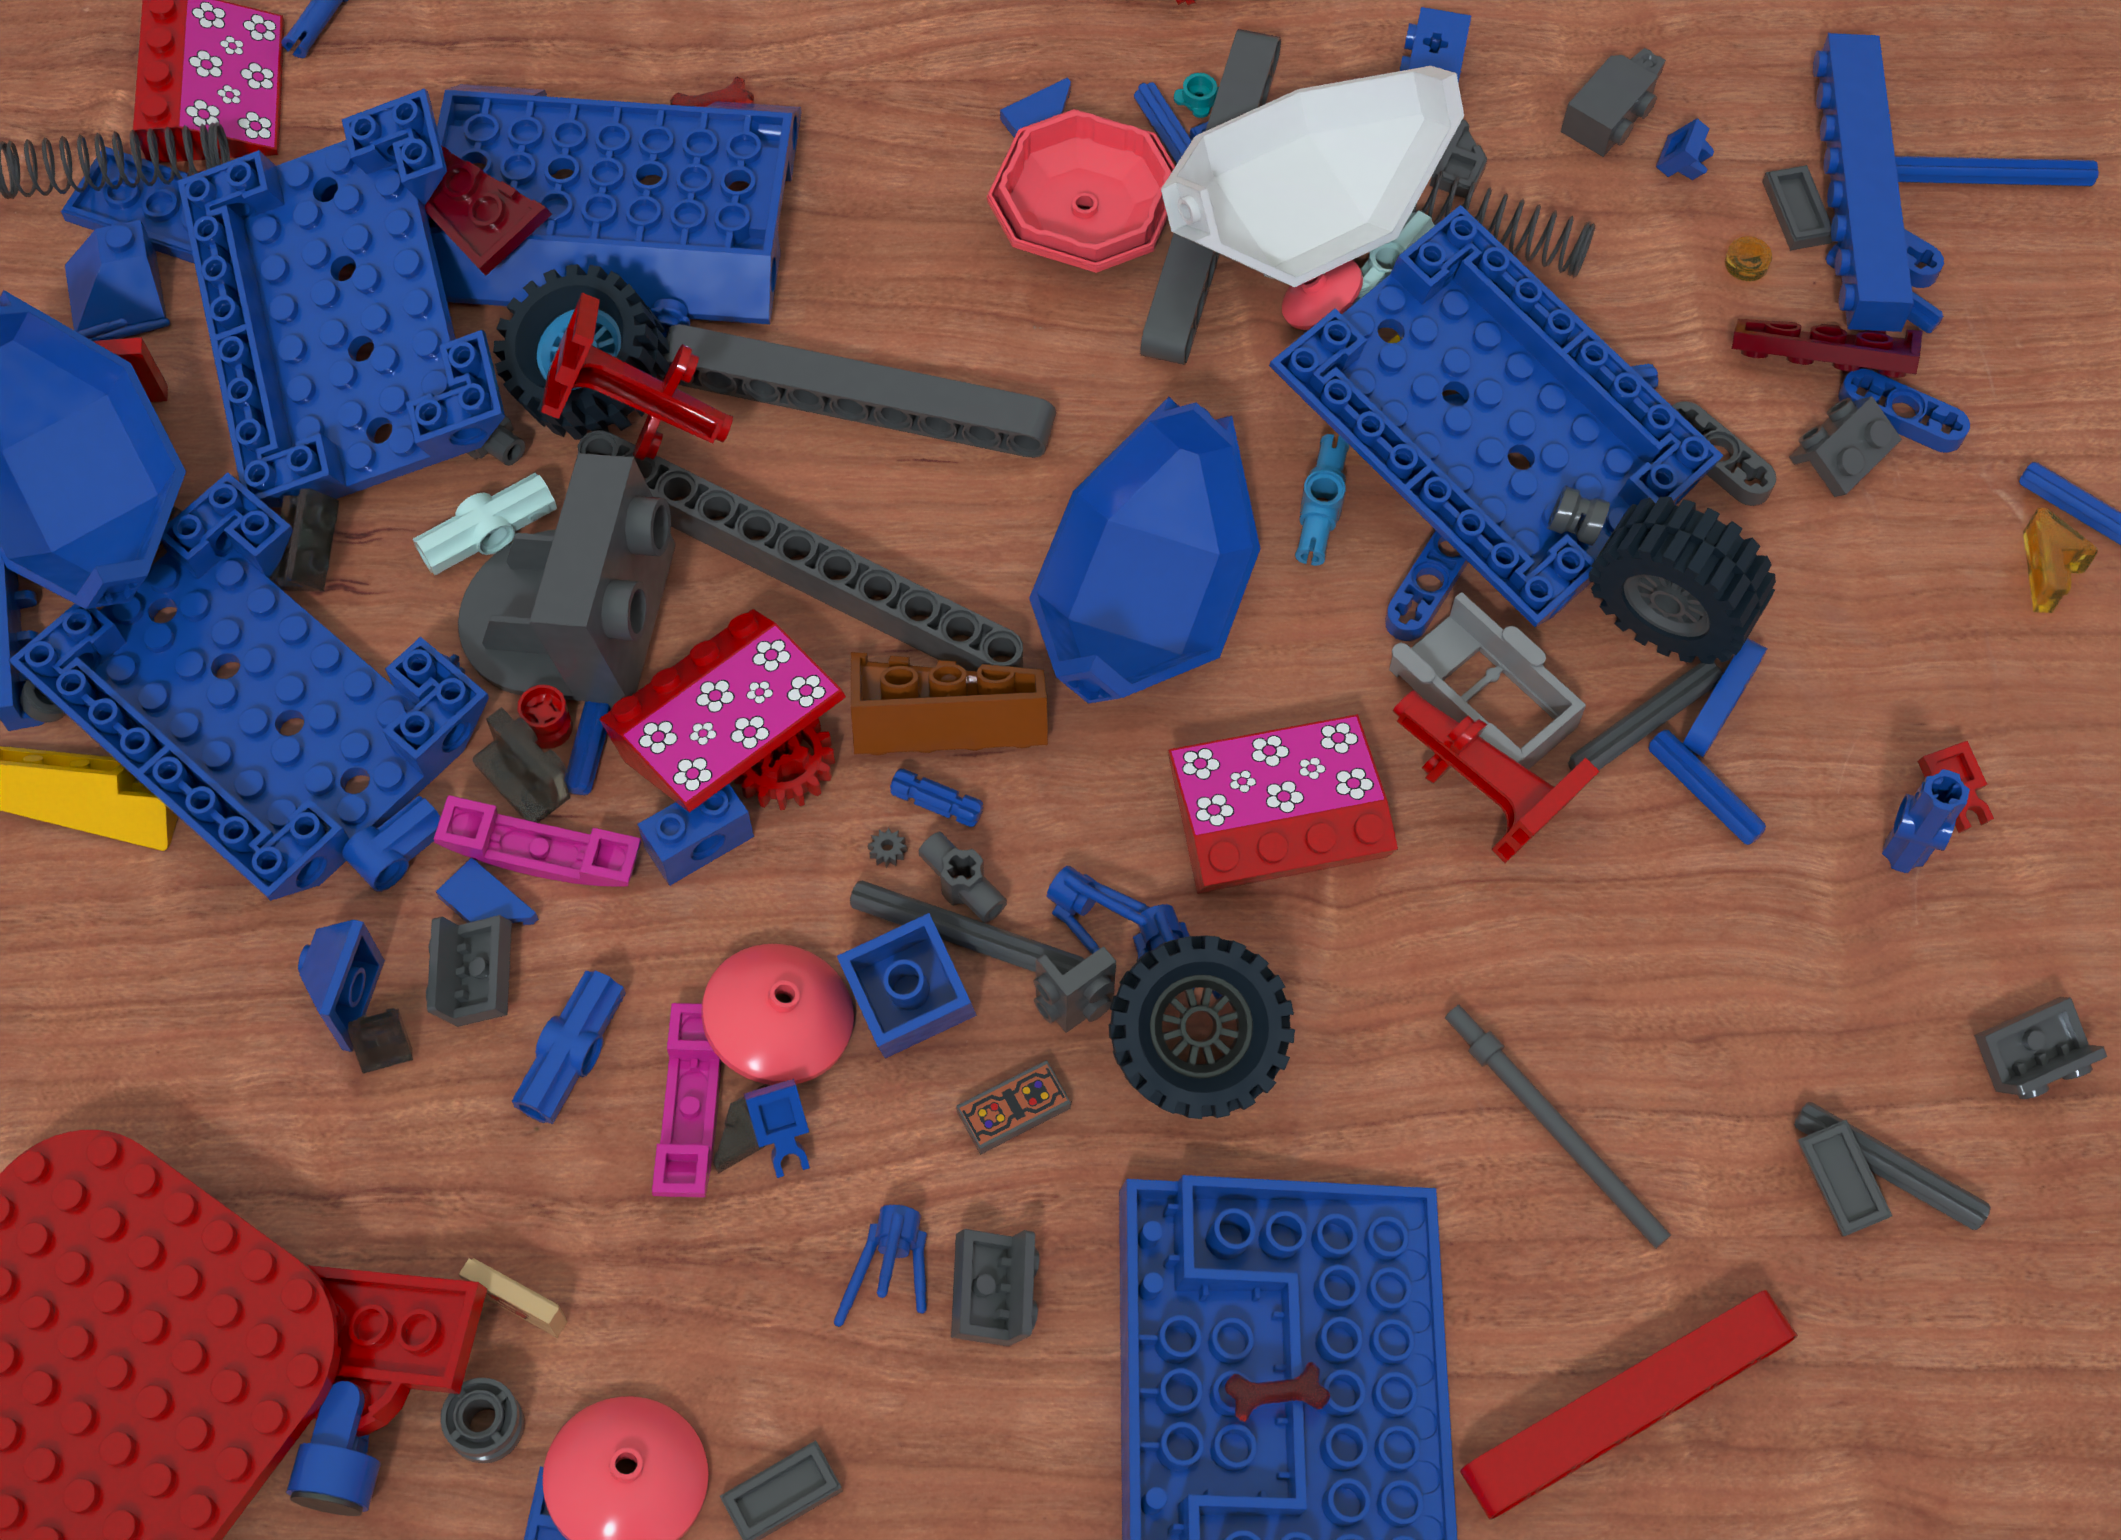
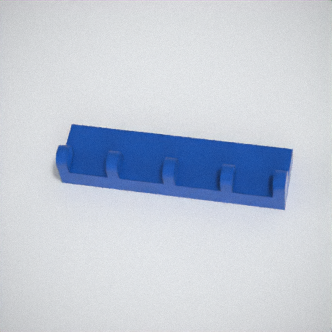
[0,555,45,731]

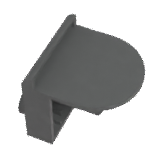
[458,453,676,709]

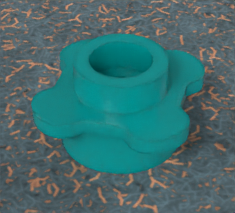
[1174,73,1219,118]

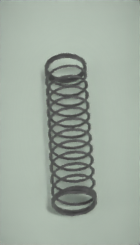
[0,122,230,199]
[1412,171,1596,278]

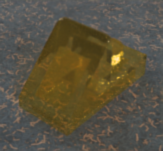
[2023,508,2098,613]

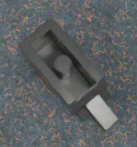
[1561,48,1666,157]

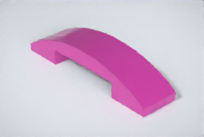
[434,795,641,887]
[652,1003,721,1198]

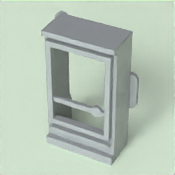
[1389,592,1586,770]

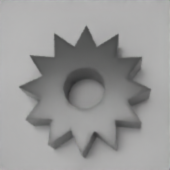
[868,828,907,868]

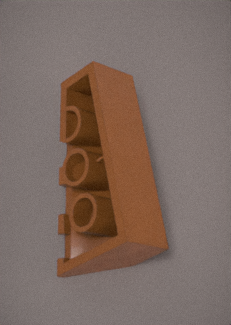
[851,652,1048,755]

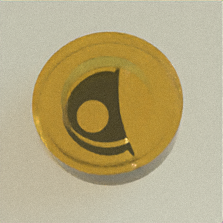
[1725,236,1772,282]

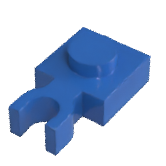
[744,1079,810,1178]

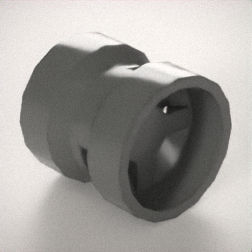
[1547,485,1610,546]

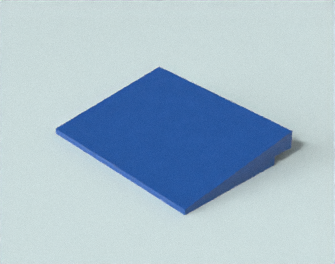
[1119,1175,1457,1540]

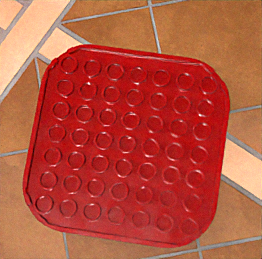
[0,1130,342,1540]

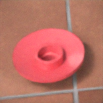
[1282,260,1363,330]

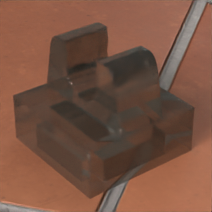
[348,1008,413,1073]

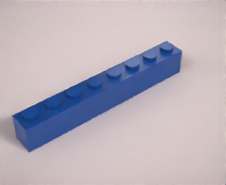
[1813,33,1914,332]

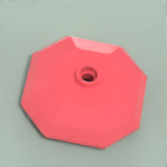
[987,109,1175,273]

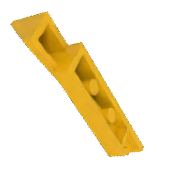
[0,746,178,851]

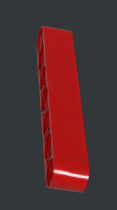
[1460,1290,1798,1520]

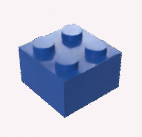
[837,913,977,1059]

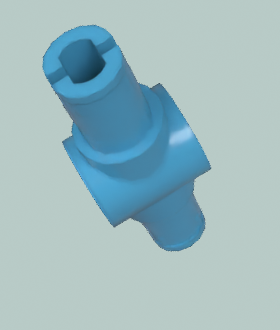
[1295,434,1350,566]

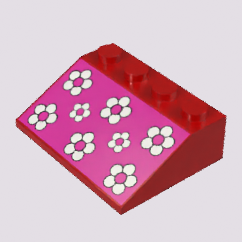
[133,0,285,163]
[599,609,846,813]
[1168,714,1398,894]

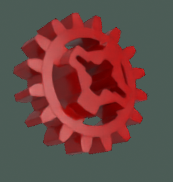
[733,718,835,810]

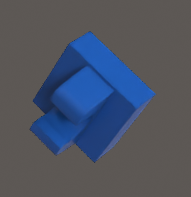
[1656,118,1714,180]

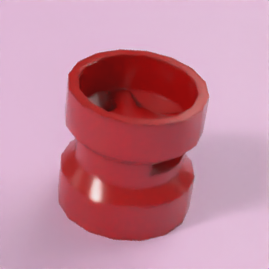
[517,685,573,749]

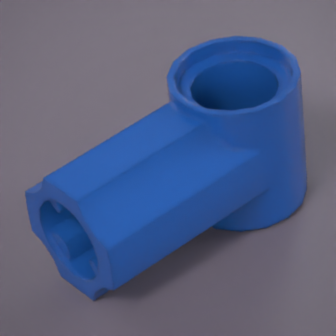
[342,796,441,892]

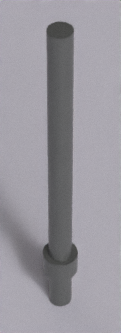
[1445,1005,1671,1249]

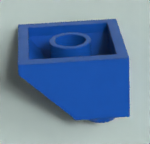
[65,219,166,332]
[298,920,385,1052]

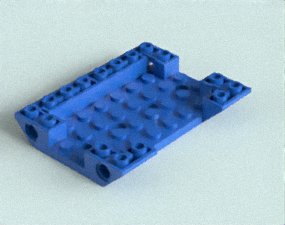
[426,84,802,325]
[178,88,505,508]
[8,472,489,901]

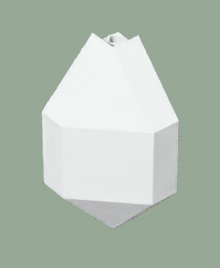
[1161,66,1464,287]

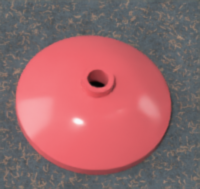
[701,944,854,1085]
[543,1396,708,1540]

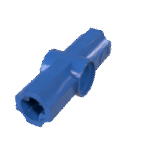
[1882,769,1970,873]
[512,970,626,1124]

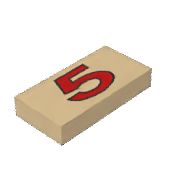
[459,1258,567,1338]

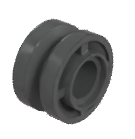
[440,1378,524,1463]

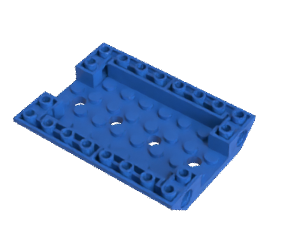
[1269,205,1724,627]

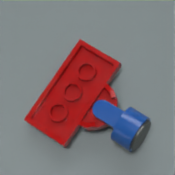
[286,1265,487,1516]

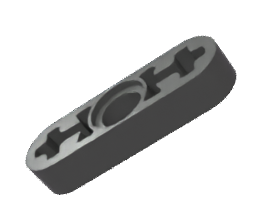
[1672,401,1776,506]

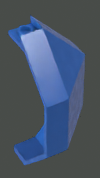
[0,290,186,609]
[1029,397,1260,704]

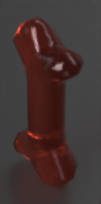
[670,76,754,107]
[1225,1362,1330,1422]

